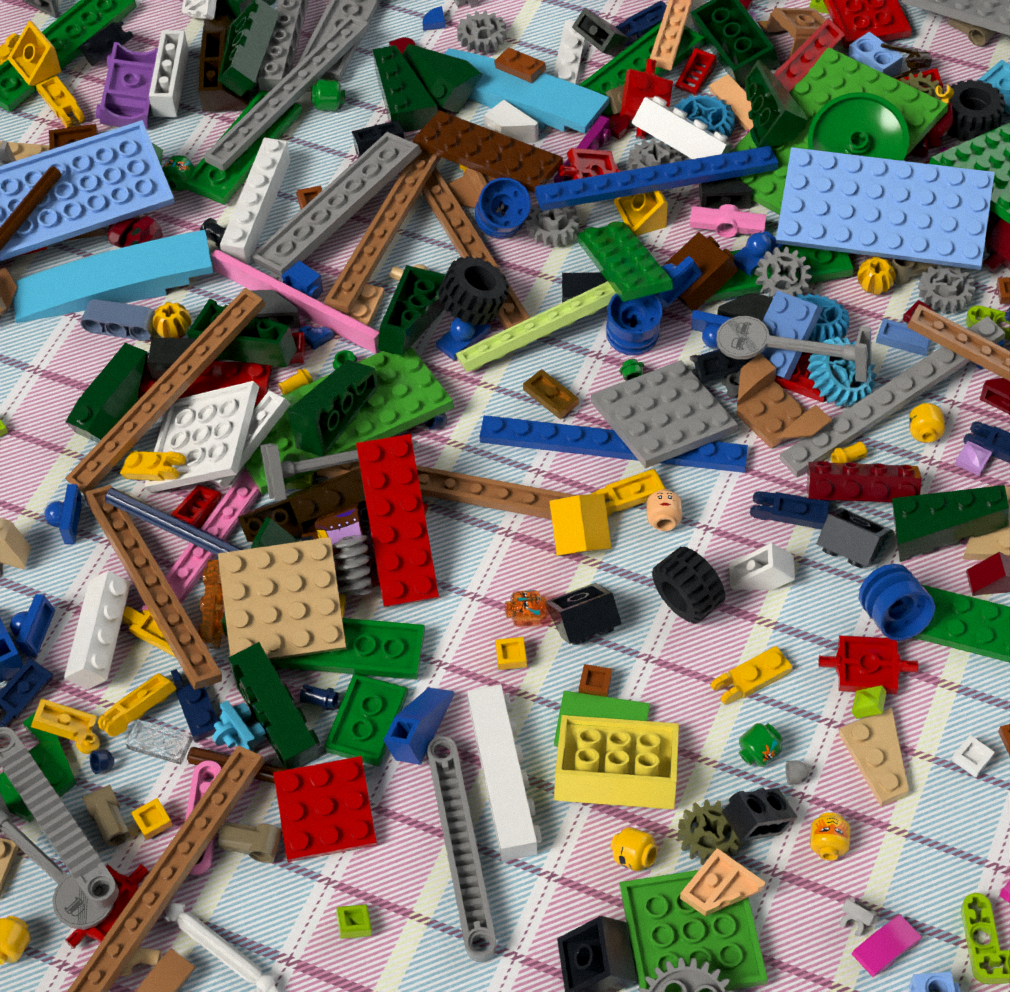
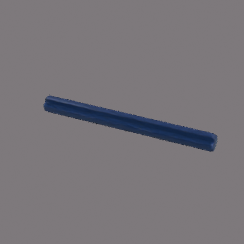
[105,488,244,555]

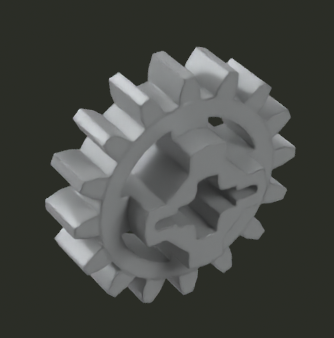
[457,11,507,53]
[628,139,681,170]
[526,205,579,247]
[755,247,812,298]
[918,264,975,313]

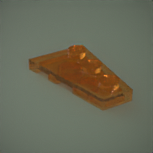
[198,560,224,649]

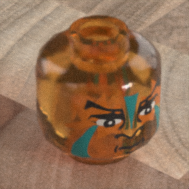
[505,590,547,627]

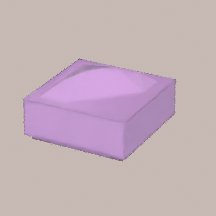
[955,441,992,476]

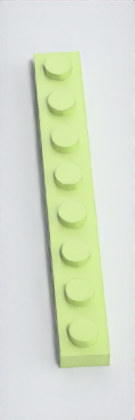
[456,281,616,372]

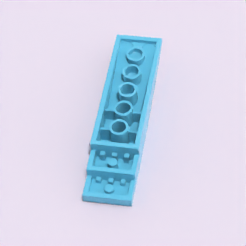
[444,48,609,134]
[13,230,213,323]

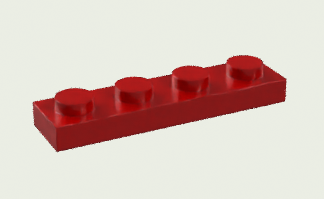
[773,18,845,93]

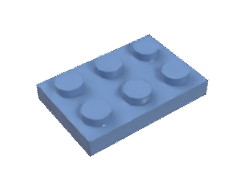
[749,290,823,380]

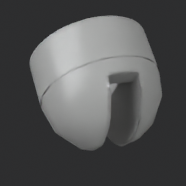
[785,760,808,785]

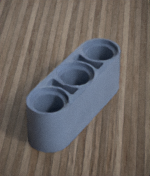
[80,299,155,341]

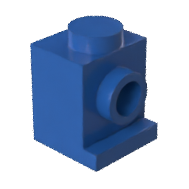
[282,261,323,299]

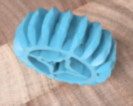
[807,337,877,407]

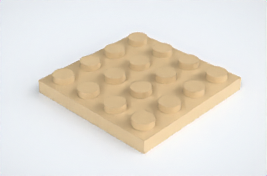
[218,537,346,661]

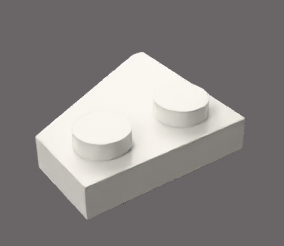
[181,0,217,20]

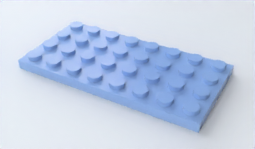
[0,120,175,261]
[776,147,994,270]

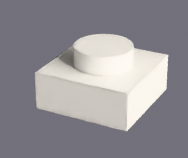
[951,735,995,777]

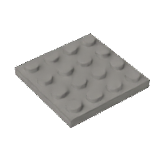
[591,360,738,468]

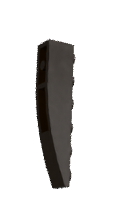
[198,10,250,112]
[238,468,370,542]

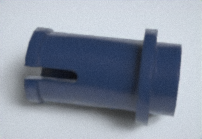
[300,684,339,711]

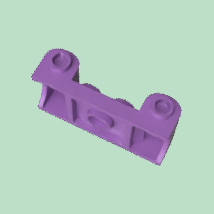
[96,42,158,129]

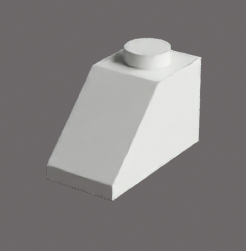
[484,100,539,143]
[729,543,795,590]

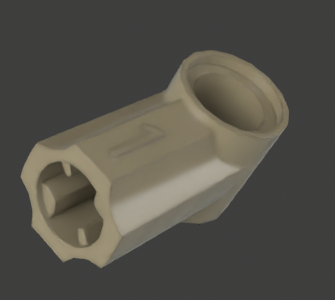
[948,18,997,46]
[891,259,938,284]
[82,784,130,847]
[218,821,283,863]

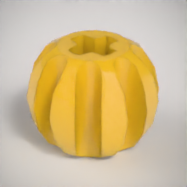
[857,257,896,295]
[153,302,191,338]

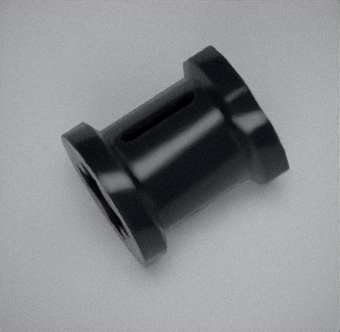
[200,218,227,249]

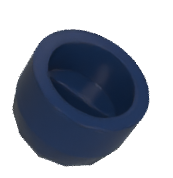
[425,413,448,430]
[90,749,115,774]

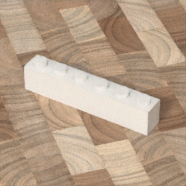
[220,138,290,265]
[467,684,542,862]

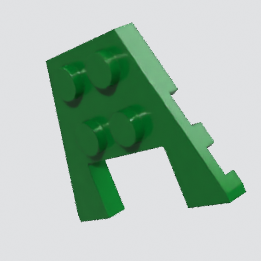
[0,712,77,822]

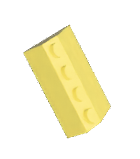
[554,715,679,809]

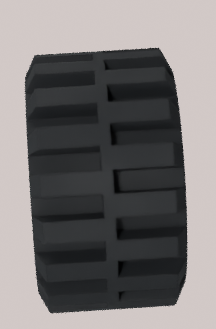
[946,79,1005,142]
[438,256,509,325]
[652,546,726,624]

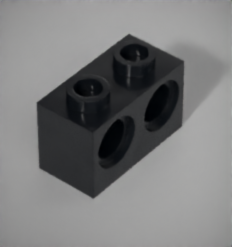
[722,788,797,842]

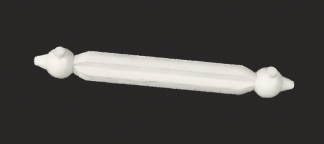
[164,902,279,992]

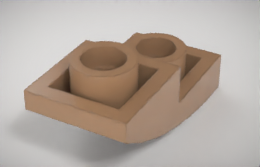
[135,948,196,992]

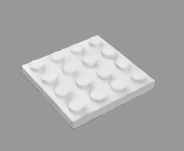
[144,381,259,493]

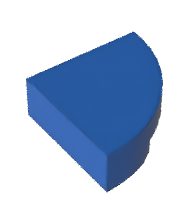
[422,6,446,31]
[298,325,334,350]

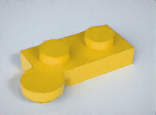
[31,698,100,754]

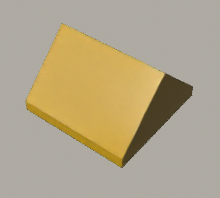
[7,20,61,86]
[613,190,668,236]
[549,494,611,556]

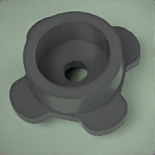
[721,371,740,398]

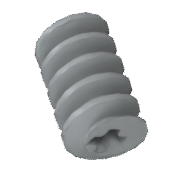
[332,535,373,596]

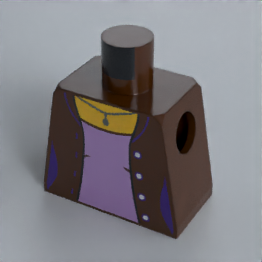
[302,503,370,560]

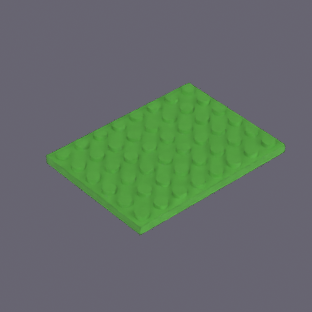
[730,47,948,215]

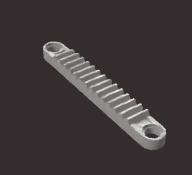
[0,727,119,908]
[428,736,496,962]

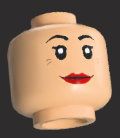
[646,489,683,531]

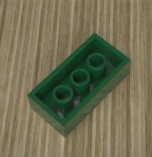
[690,0,779,87]

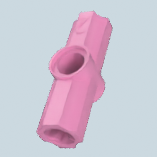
[689,204,766,238]

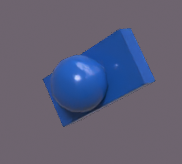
[733,230,784,276]
[655,256,702,309]
[691,310,731,349]
[436,318,490,361]
[44,484,83,544]
[10,594,56,657]

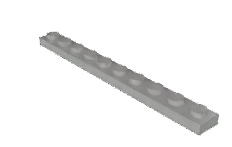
[204,14,369,171]
[780,316,1005,477]

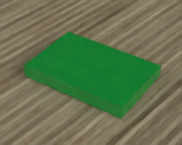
[324,674,409,767]

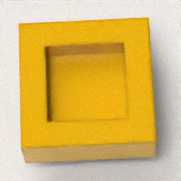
[495,637,527,670]
[131,798,173,840]

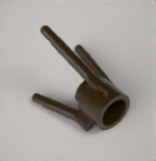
[881,43,932,80]

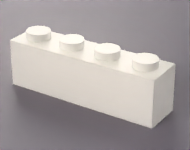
[149,30,189,117]
[631,96,733,159]
[64,570,131,690]

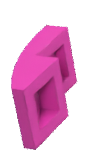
[851,914,922,977]

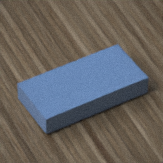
[876,318,931,356]

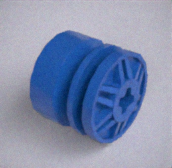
[474,178,531,239]
[606,293,662,355]
[858,563,935,641]

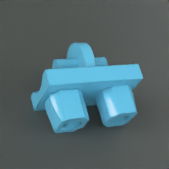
[212,700,265,751]

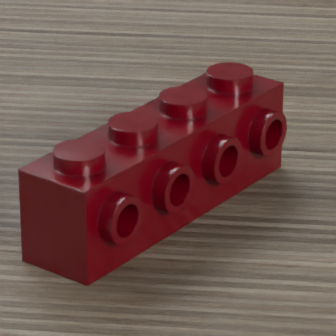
[806,461,922,502]

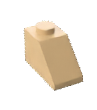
[0,518,31,570]

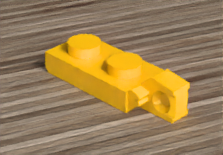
[122,606,176,658]

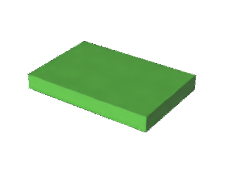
[554,691,650,747]

